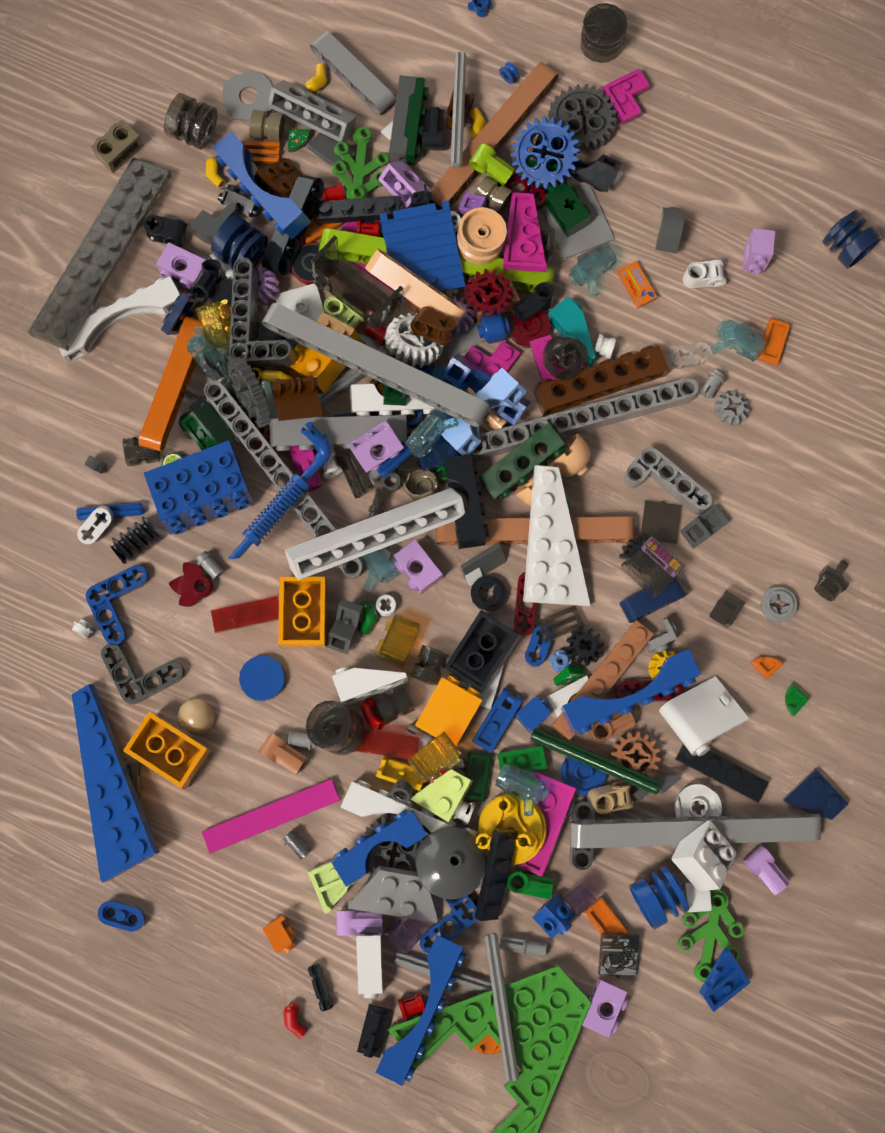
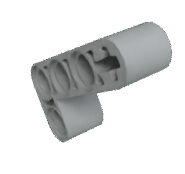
[624,447,712,515]

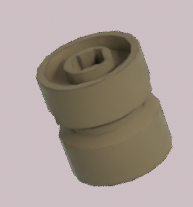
[249,110,285,142]
[475,176,513,215]

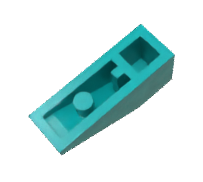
[548,296,596,366]

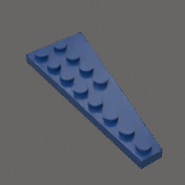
[71,684,160,883]

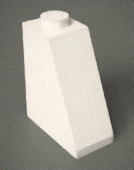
[356,933,383,998]

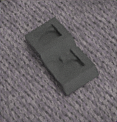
[680,504,729,549]
[631,775,681,802]

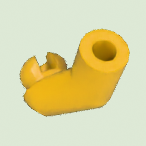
[305,63,327,92]
[468,107,486,139]
[206,156,226,189]

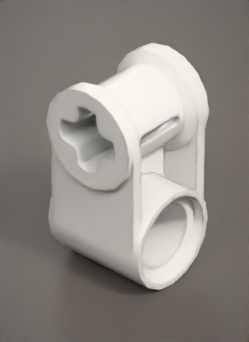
[682,260,727,288]

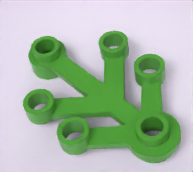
[332,127,389,199]
[678,889,744,983]

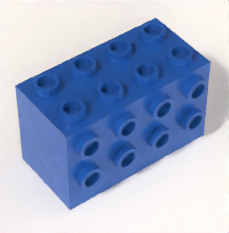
[144,440,254,535]

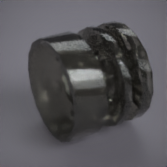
[580,3,628,63]
[164,93,218,150]
[306,701,366,755]

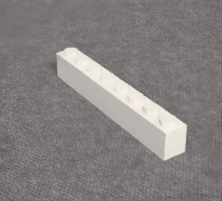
[285,488,465,580]

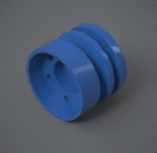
[629,866,689,930]

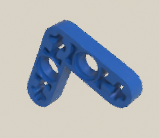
[86,565,149,646]
[420,895,477,953]

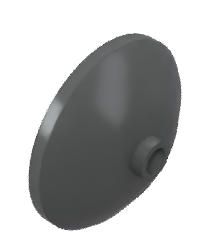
[416,827,487,899]

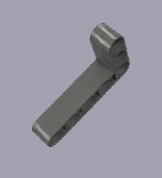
[229,257,298,368]

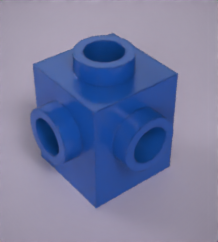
[532,894,576,938]

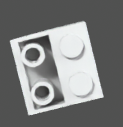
[671,820,737,891]

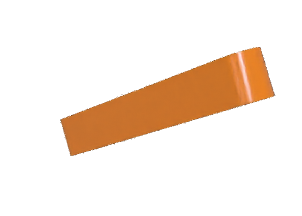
[139,316,209,452]

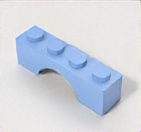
[441,368,527,455]

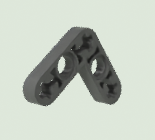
[101,643,184,705]

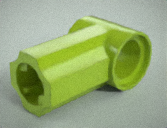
[469,144,515,185]

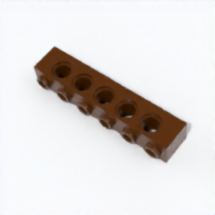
[534,345,669,417]

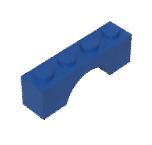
[441,353,531,425]
[331,809,428,887]

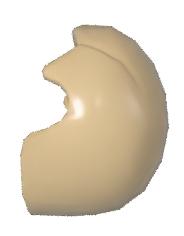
[177,698,216,735]

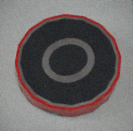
[291,243,333,285]

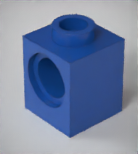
[514,696,551,733]

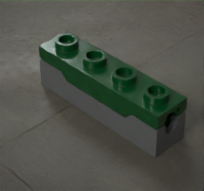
[389,75,429,166]

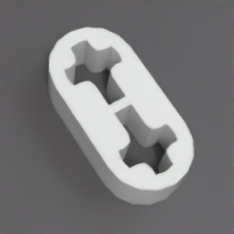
[77,506,113,544]

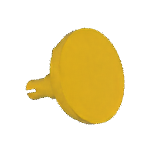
[476,794,547,865]

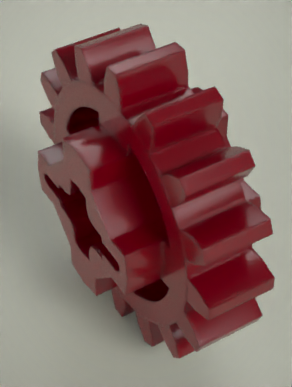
[465,269,513,318]

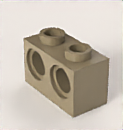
[91,119,144,173]

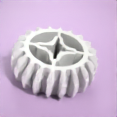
[385,313,443,368]

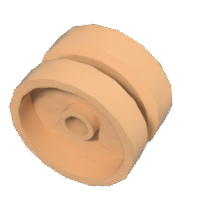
[456,207,507,265]

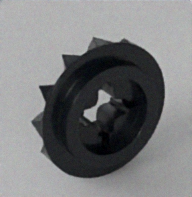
[471,575,507,612]

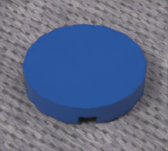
[239,656,285,701]
[560,750,607,796]

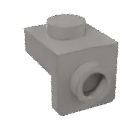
[646,618,678,653]

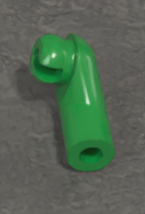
[358,601,378,635]

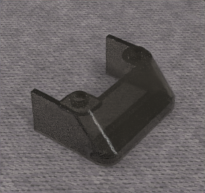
[311,235,404,329]

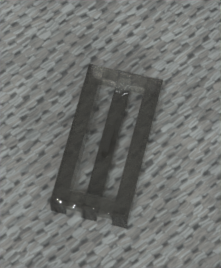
[338,449,374,499]
[536,606,585,643]

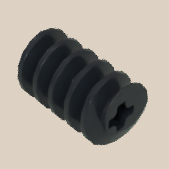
[110,516,160,564]

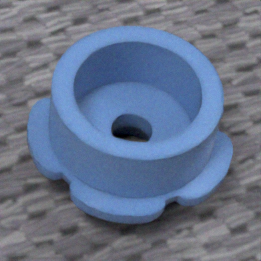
[549,650,572,672]

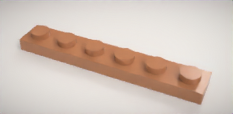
[551,620,654,740]

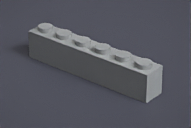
[270,415,407,451]

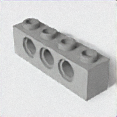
[267,80,357,142]

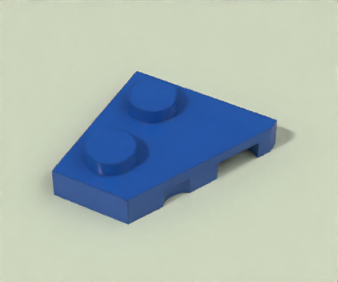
[699,948,751,1012]

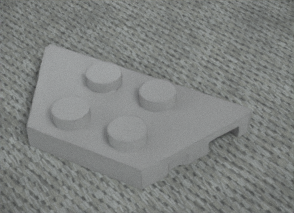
[348,866,438,923]

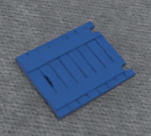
[379,201,465,300]

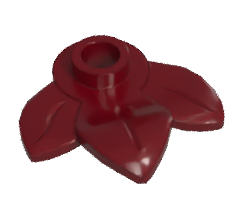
[169,562,214,607]

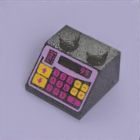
[621,535,685,599]

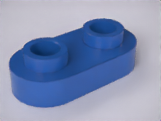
[98,901,146,932]

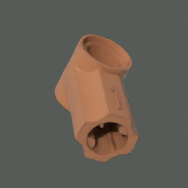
[589,712,636,743]
[258,733,308,775]

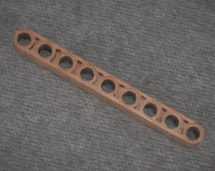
[429,61,559,210]
[436,517,635,545]

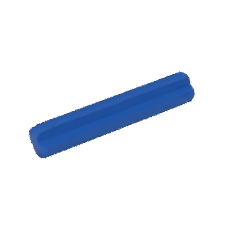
[76,502,143,521]

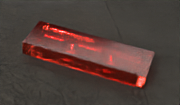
[211,596,279,633]
[348,727,420,761]

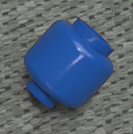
[477,313,510,344]

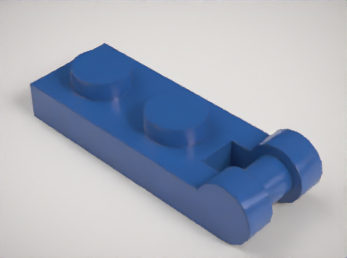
[471,687,524,754]

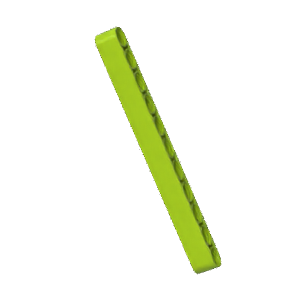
[319,229,555,293]

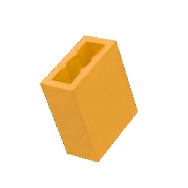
[415,675,483,748]

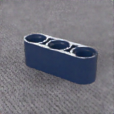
[619,575,687,623]

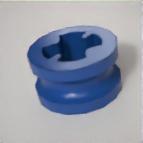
[499,62,520,84]

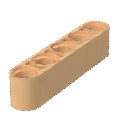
[365,249,466,327]

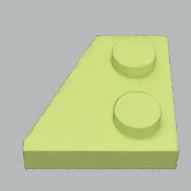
[411,769,473,822]
[308,859,354,914]

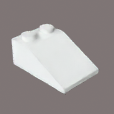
[332,666,408,707]

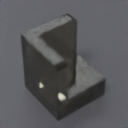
[709,590,746,628]

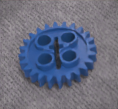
[511,116,581,190]

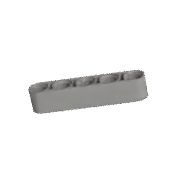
[310,31,395,115]

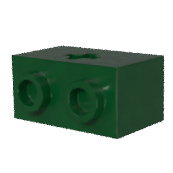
[545,182,591,238]

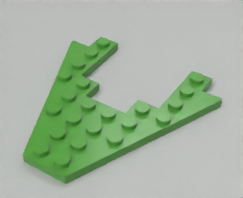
[388,965,591,1133]

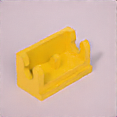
[376,755,428,792]

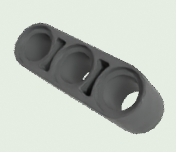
[569,801,595,871]

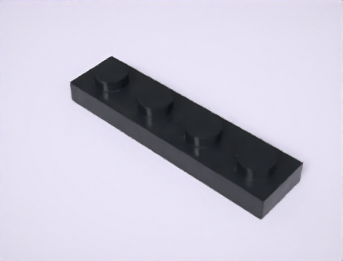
[314,196,402,224]
[675,743,769,803]
[475,828,518,921]

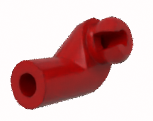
[360,697,385,731]
[283,1002,307,1039]

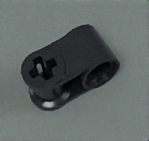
[143,215,188,247]

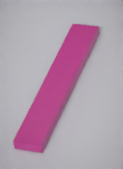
[202,779,340,854]

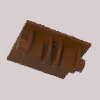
[270,375,323,421]

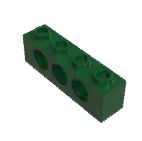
[478,422,569,500]

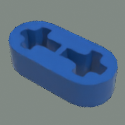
[524,625,553,667]

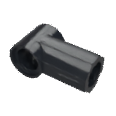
[422,107,444,151]
[190,259,221,301]
[513,282,554,323]

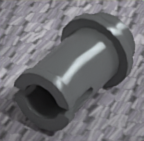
[283,829,312,860]

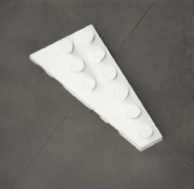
[523,465,591,606]

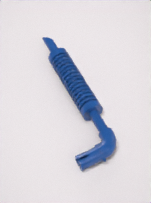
[228,422,331,559]

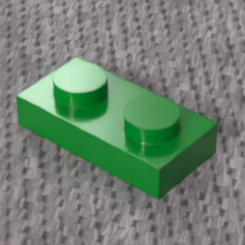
[497,746,547,777]

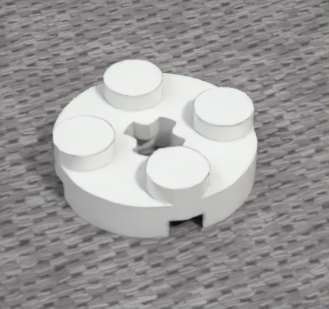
[674,784,722,817]

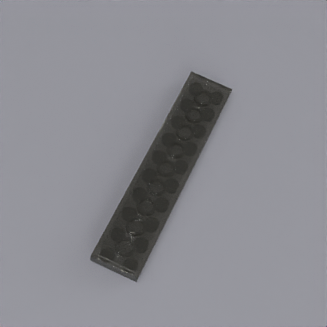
[28,157,172,351]

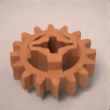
[610,732,661,778]

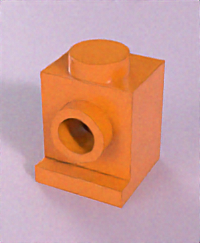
[262,915,296,954]

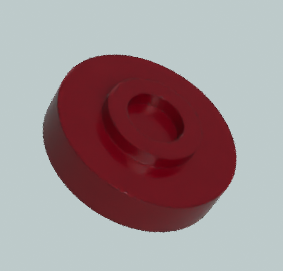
[509,311,551,349]

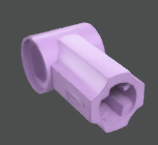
[743,845,790,895]
[336,910,383,936]

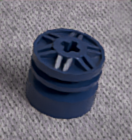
[822,210,883,269]
[211,214,269,274]

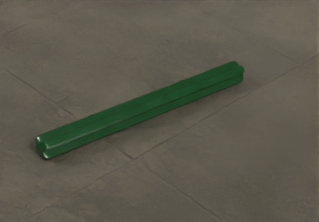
[530,729,661,795]

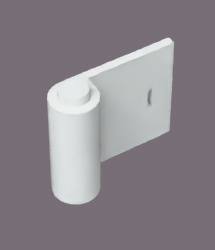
[659,676,749,757]

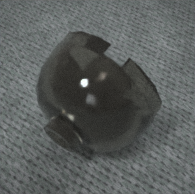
[542,334,588,381]

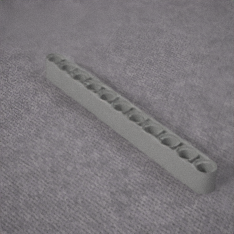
[262,303,490,427]
[471,378,699,461]
[204,381,362,579]
[571,813,821,848]

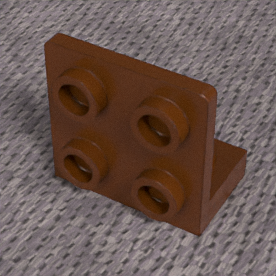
[254,158,303,198]

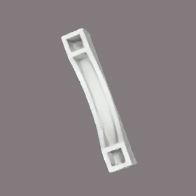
[52,276,180,364]
[341,780,478,859]

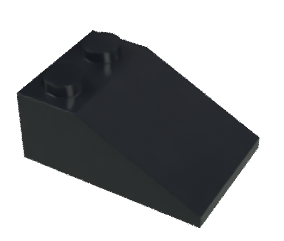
[444,610,522,693]

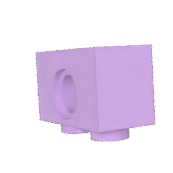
[378,161,431,209]
[742,228,775,274]
[156,242,205,289]
[348,420,404,472]
[393,540,443,594]
[582,978,629,1038]

